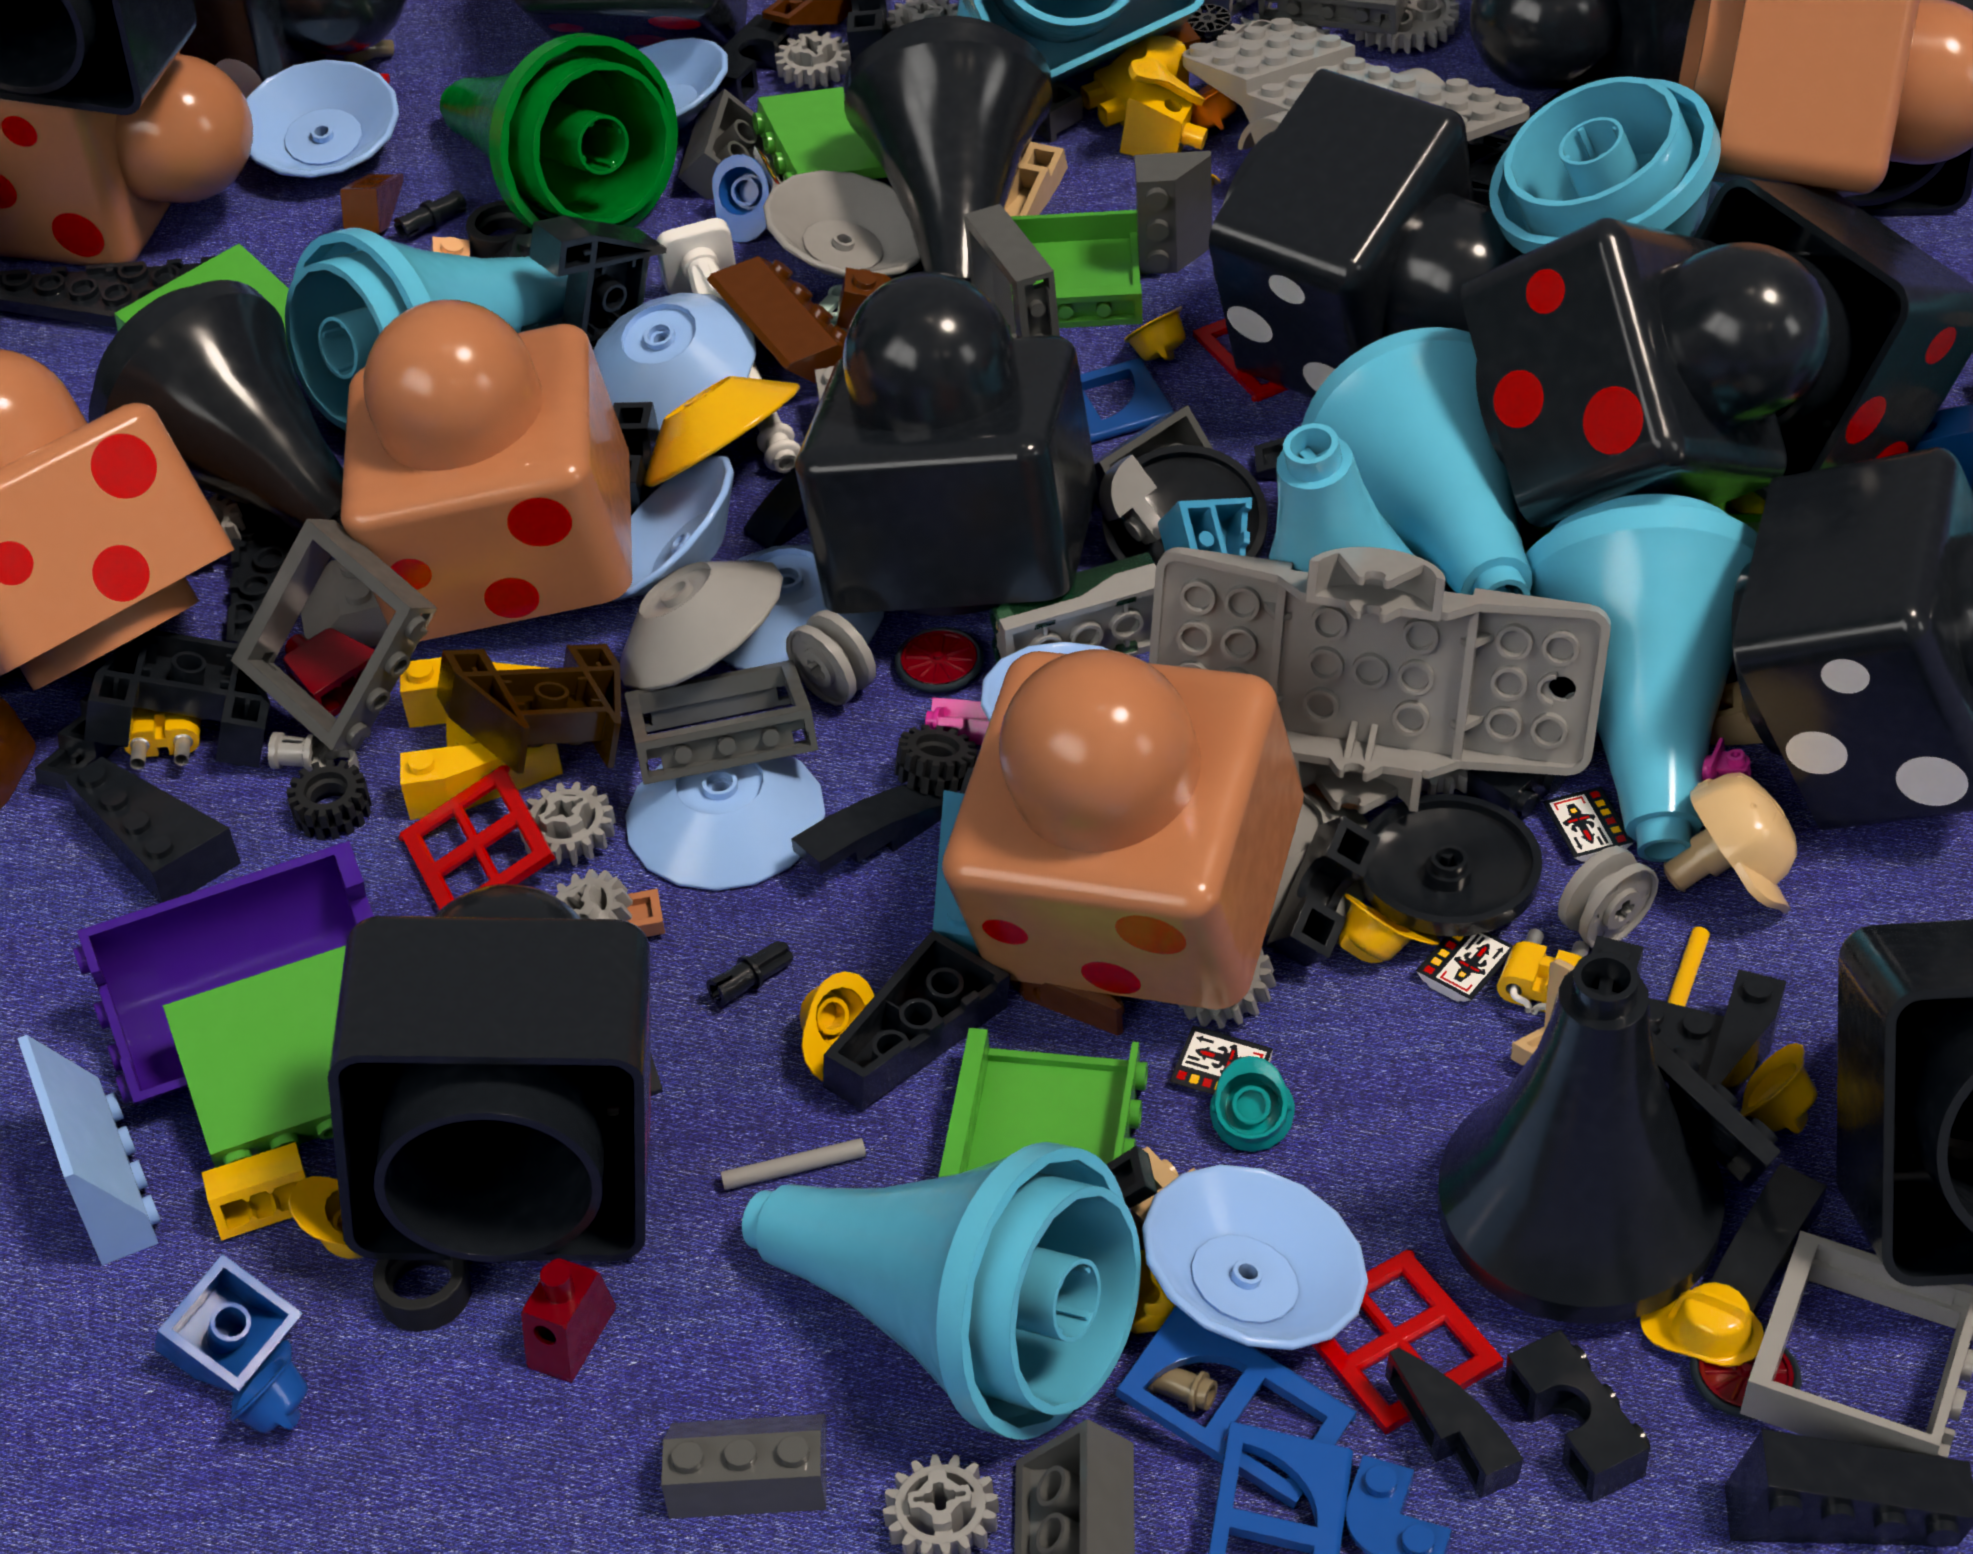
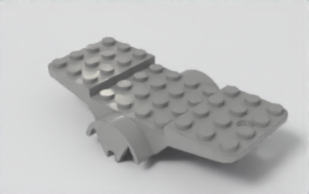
[1182,18,1530,150]
[1149,547,1611,814]

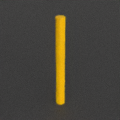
[1667,927,1710,1007]

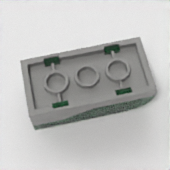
[990,552,1156,663]

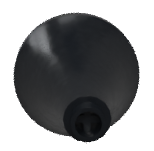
[843,16,1052,283]
[88,280,344,534]
[1437,952,1725,1324]

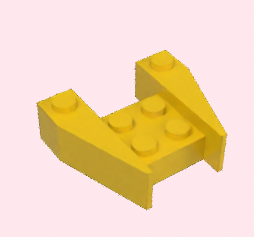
[400,657,563,820]

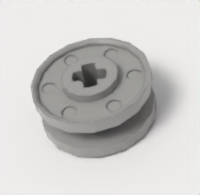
[786,610,876,706]
[1557,845,1659,948]

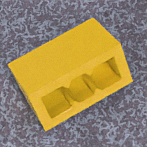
[201,1142,307,1241]

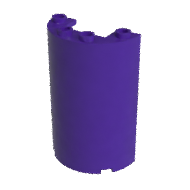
[73,841,374,1106]

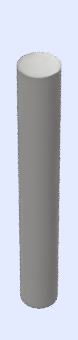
[720,1138,866,1191]

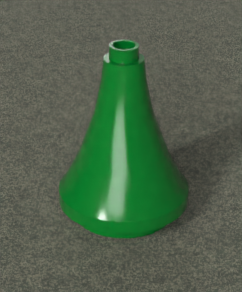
[440,33,678,229]

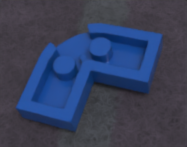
[1345,1455,1452,1554]

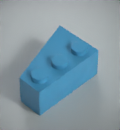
[1157,497,1252,556]

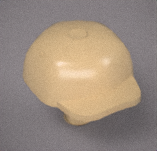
[1664,772,1797,914]

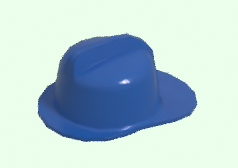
[712,154,770,242]
[229,1340,308,1434]

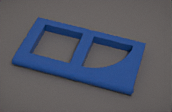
[1080,358,1174,444]
[1115,1305,1357,1510]
[1208,1421,1353,1554]

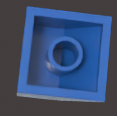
[154,1254,303,1394]

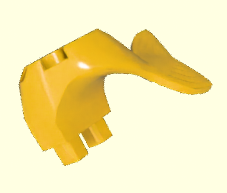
[1080,35,1205,127]

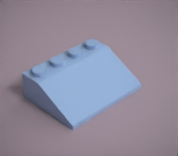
[17,1035,161,1265]

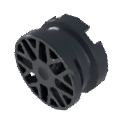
[1188,4,1231,43]

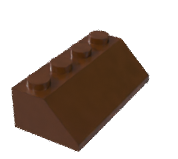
[707,256,846,384]

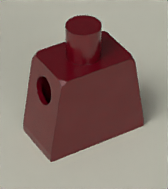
[283,628,374,716]
[521,1258,616,1383]

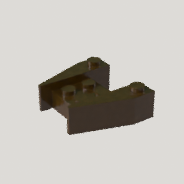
[437,644,621,774]

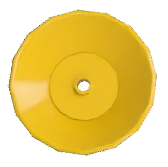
[643,376,800,487]

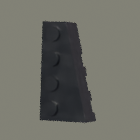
[64,757,241,903]
[823,930,1010,1110]
[1724,1429,1973,1547]

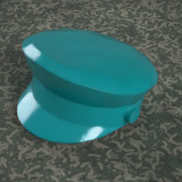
[1210,1056,1295,1152]

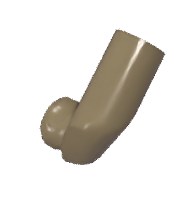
[344,40,394,65]

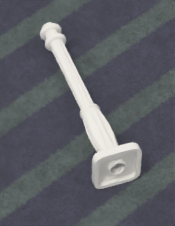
[656,218,801,473]

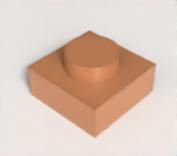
[627,888,665,937]

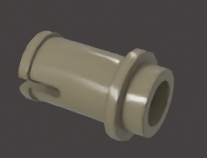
[1147,1367,1218,1412]

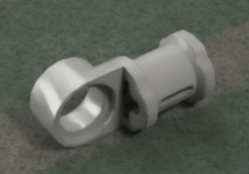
[268,732,360,772]

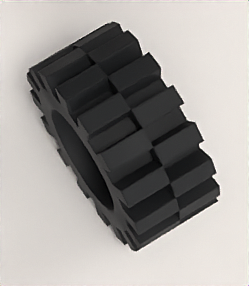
[894,725,977,796]
[287,759,372,840]

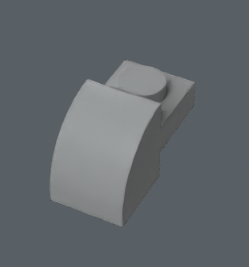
[1099,454,1161,545]

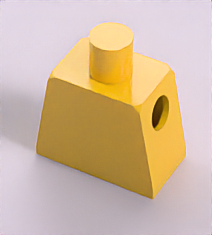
[1120,82,1209,156]

